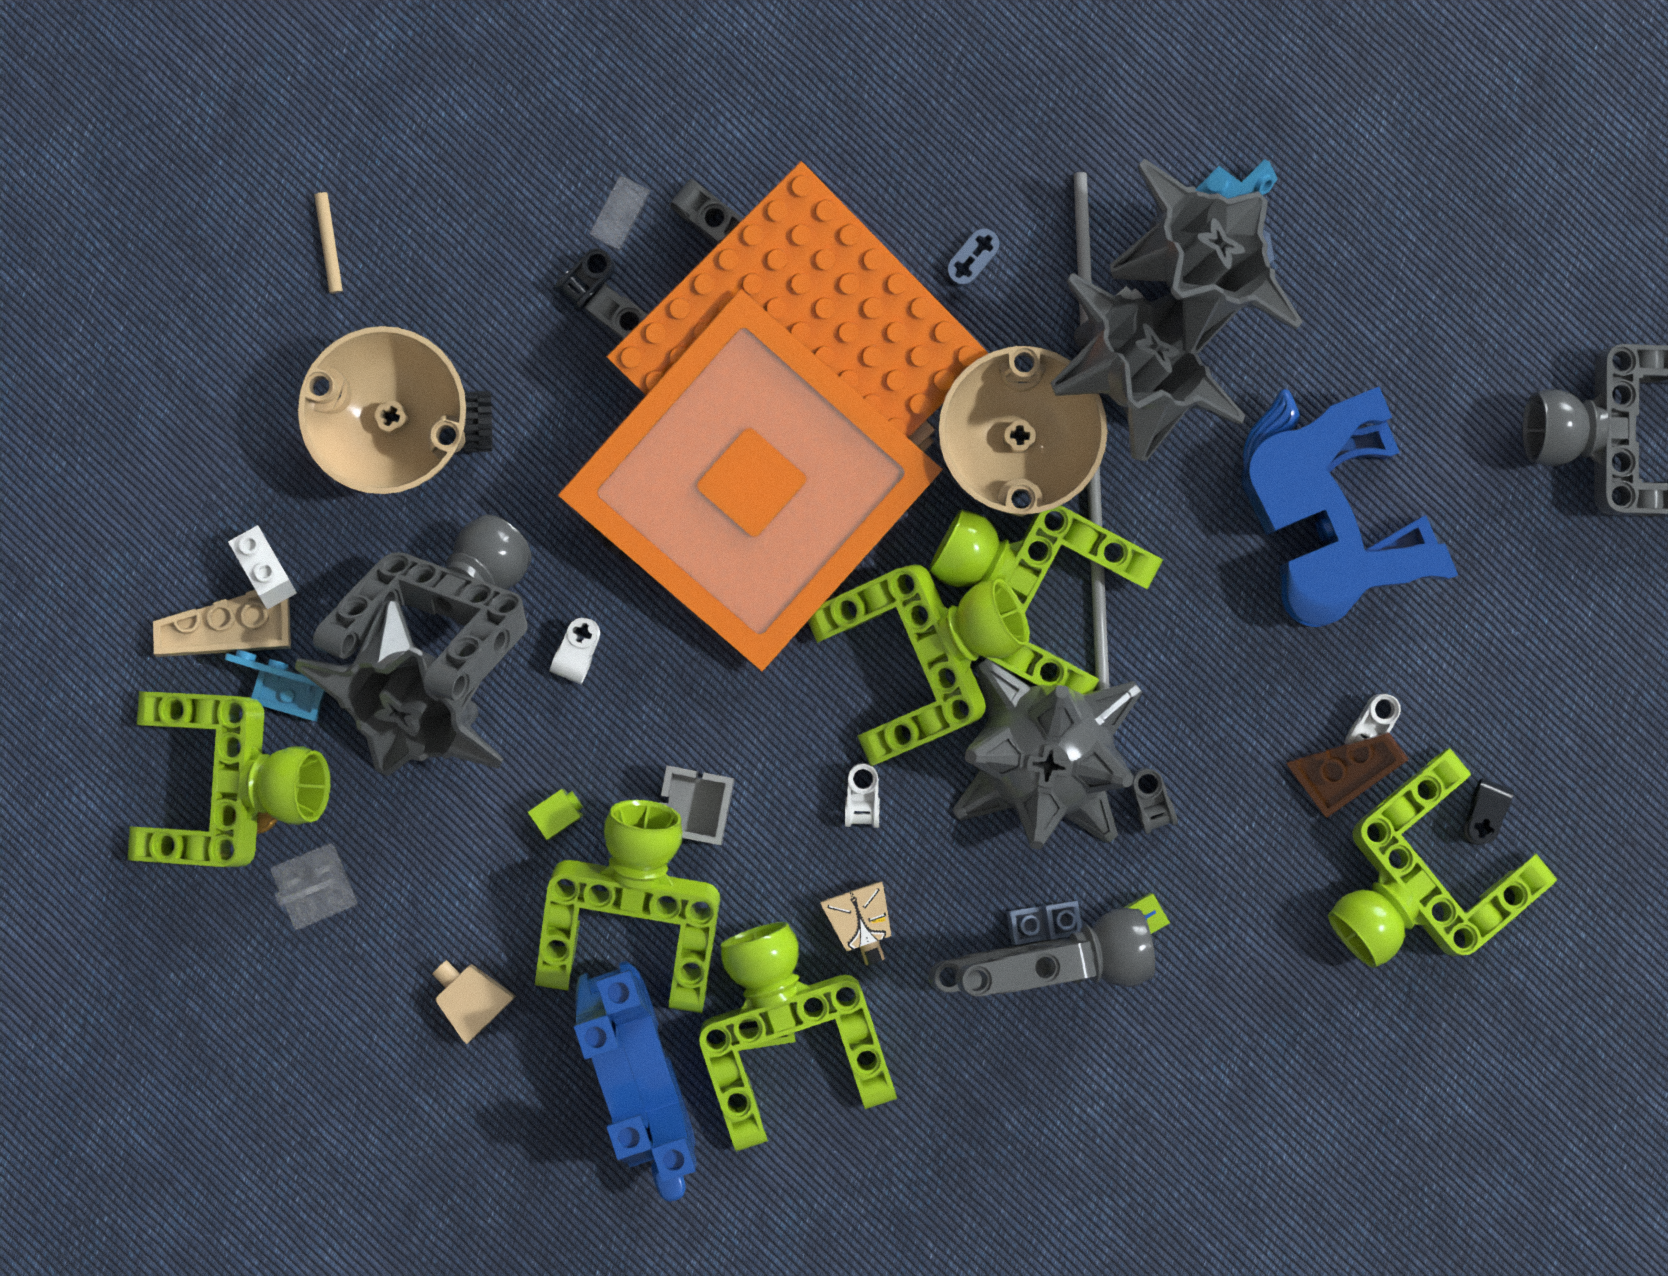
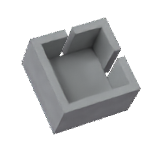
[659,766,735,845]

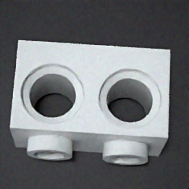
[228,525,297,610]

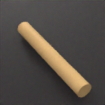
[314,192,343,294]

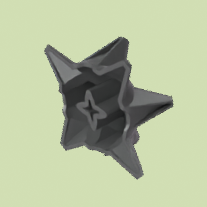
[1110,159,1303,355]
[1050,273,1245,461]
[295,601,503,776]
[952,658,1142,850]

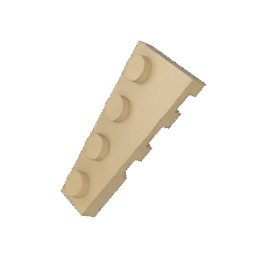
[153,590,291,657]

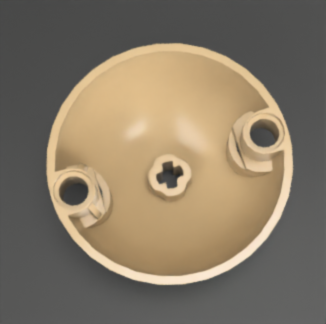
[298,326,466,494]
[939,346,1107,517]

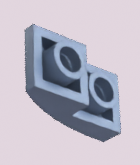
[1006,901,1082,945]

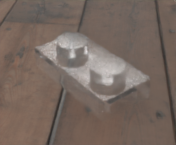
[589,175,651,251]

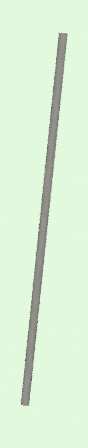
[1073,172,1109,691]

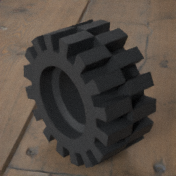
[464,391,492,452]

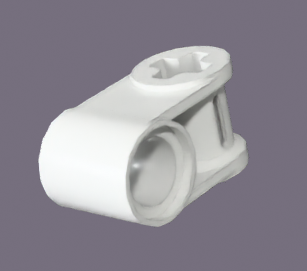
[550,618,601,685]
[1344,694,1401,744]
[845,763,880,828]

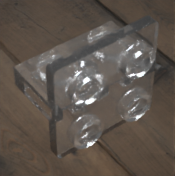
[271,843,358,930]

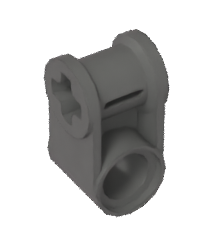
[1130,768,1178,835]

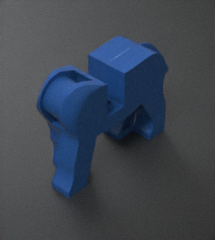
[1241,387,1458,627]
[574,960,697,1202]

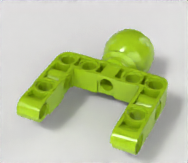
[929,505,1163,695]
[808,564,1030,766]
[127,691,331,867]
[1328,747,1557,968]
[535,799,720,1013]
[699,922,897,1152]

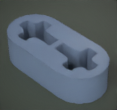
[947,229,999,287]

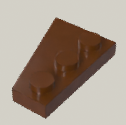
[1286,732,1409,818]

